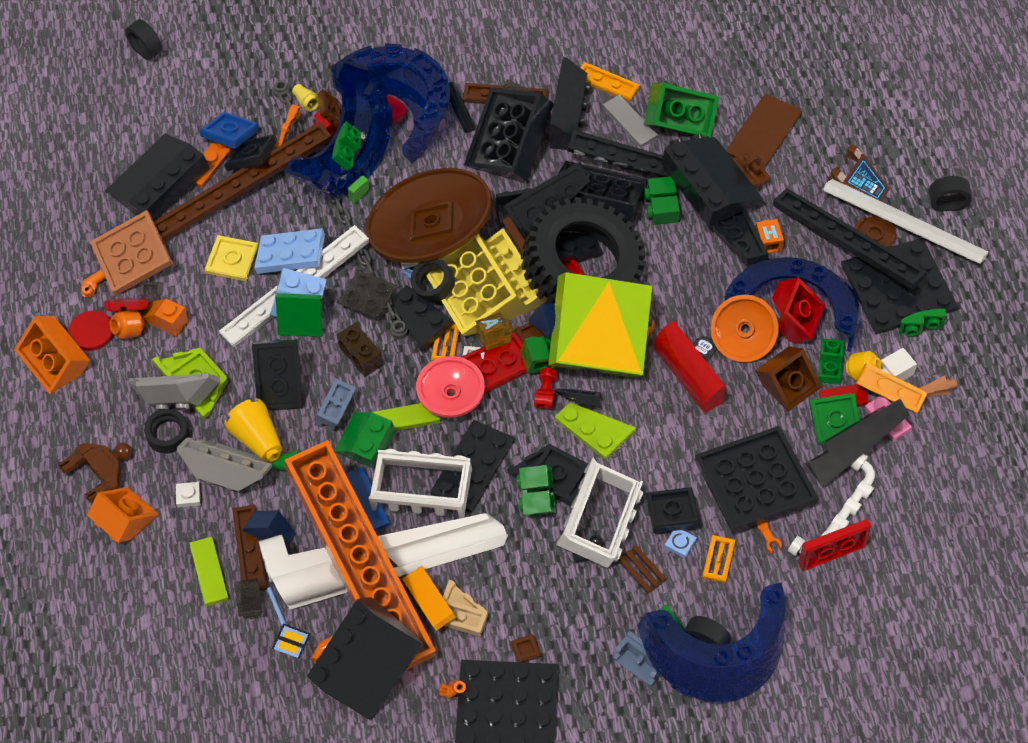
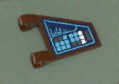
[829,145,890,202]

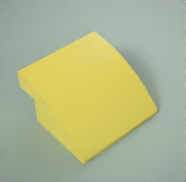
[426,228,548,336]

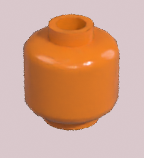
[110,310,145,339]

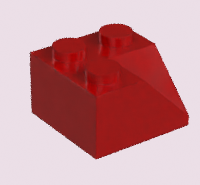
[772,277,826,343]

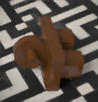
[732,151,771,190]

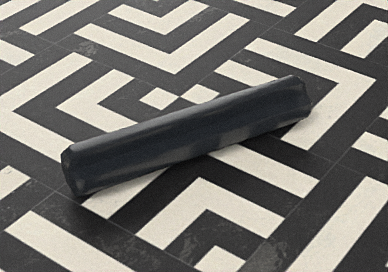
[444,81,475,133]

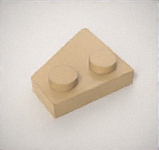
[443,580,488,637]

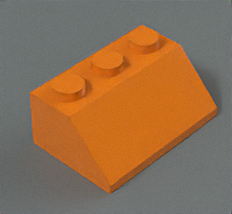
[14,316,90,394]

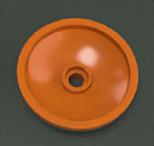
[711,295,779,362]

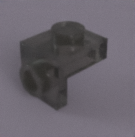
[234,578,262,618]

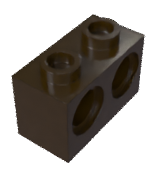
[337,323,383,377]

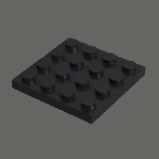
[841,238,958,335]
[695,426,819,534]
[455,660,558,743]

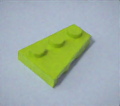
[554,402,636,460]

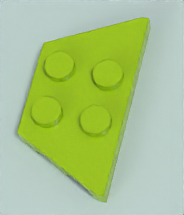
[152,348,228,421]

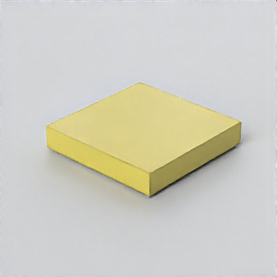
[204,235,259,281]

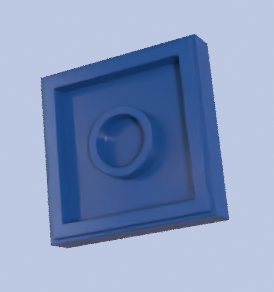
[200,111,259,149]

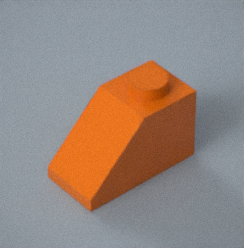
[141,299,188,337]

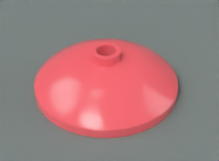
[416,356,485,418]

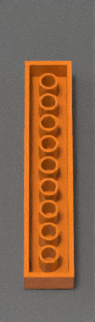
[285,440,436,670]

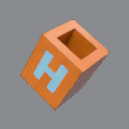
[756,219,784,254]

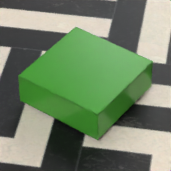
[348,176,369,203]

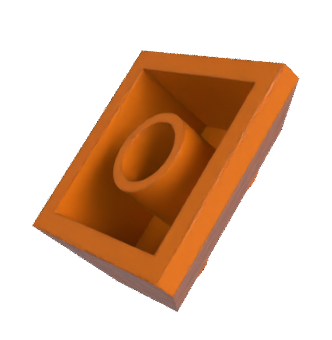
[87,487,159,543]

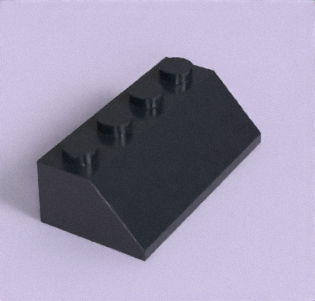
[550,57,591,150]

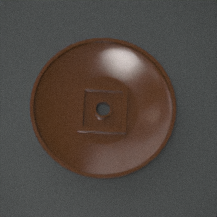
[366,168,492,263]

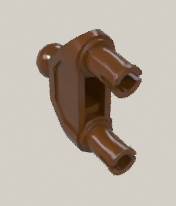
[58,443,132,505]

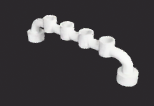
[788,454,875,557]

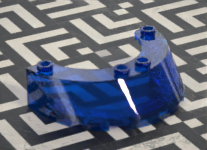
[331,44,450,163]
[284,59,392,196]
[725,257,861,352]
[637,583,785,703]

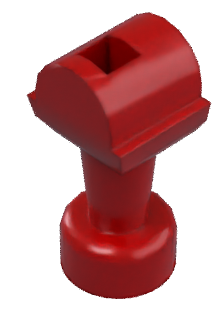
[534,367,558,409]

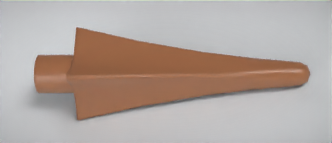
[919,375,957,397]

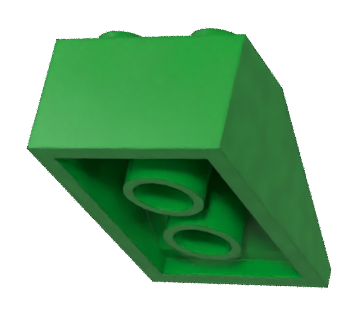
[644,83,719,138]

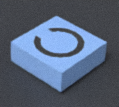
[664,530,697,558]

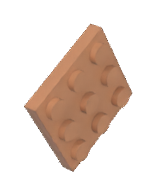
[90,210,173,296]

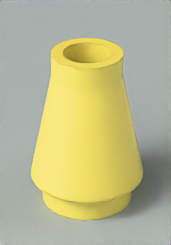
[292,84,319,112]

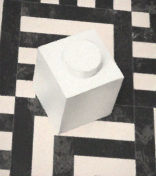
[881,348,917,381]

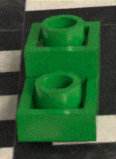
[332,121,361,170]
[899,309,946,337]
[818,338,844,385]

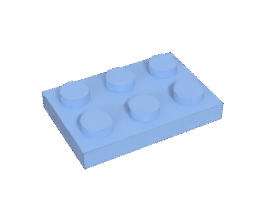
[254,228,325,274]

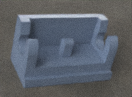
[315,378,356,431]
[613,631,668,687]

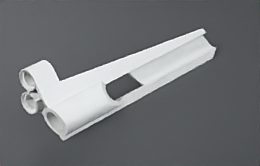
[259,513,508,609]

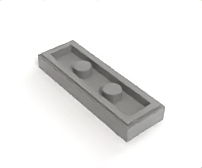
[603,94,658,149]

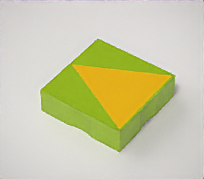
[548,272,652,378]

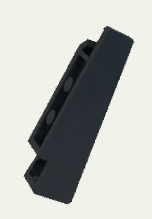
[805,398,909,486]

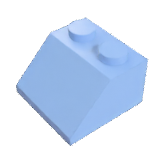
[270,268,327,317]

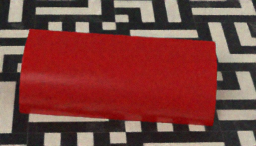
[654,321,725,414]

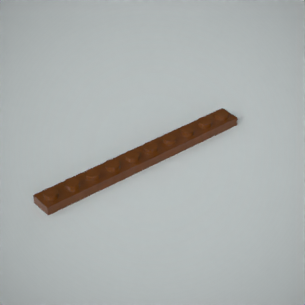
[154,122,333,242]

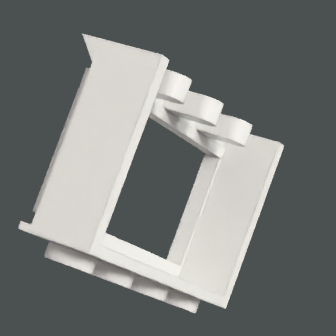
[369,449,472,519]
[556,458,643,568]

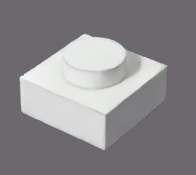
[176,482,200,507]

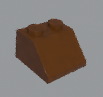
[755,346,822,411]

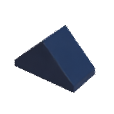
[528,303,556,338]
[243,510,296,549]

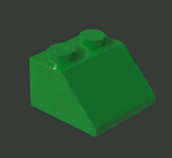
[334,412,395,469]

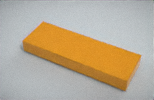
[580,62,640,102]
[856,362,928,413]
[402,566,456,631]

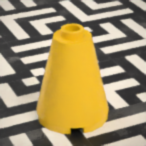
[224,398,282,462]

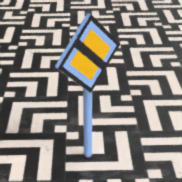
[267,587,311,659]

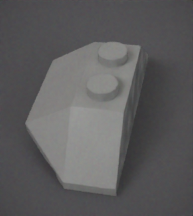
[128,373,220,411]
[177,437,272,491]

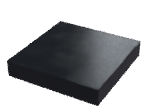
[224,134,278,171]
[646,487,700,533]

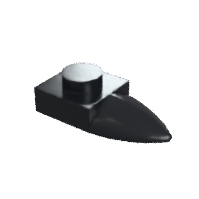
[555,389,601,408]

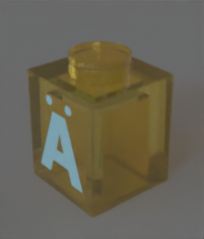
[475,312,513,350]

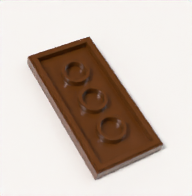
[726,93,802,169]

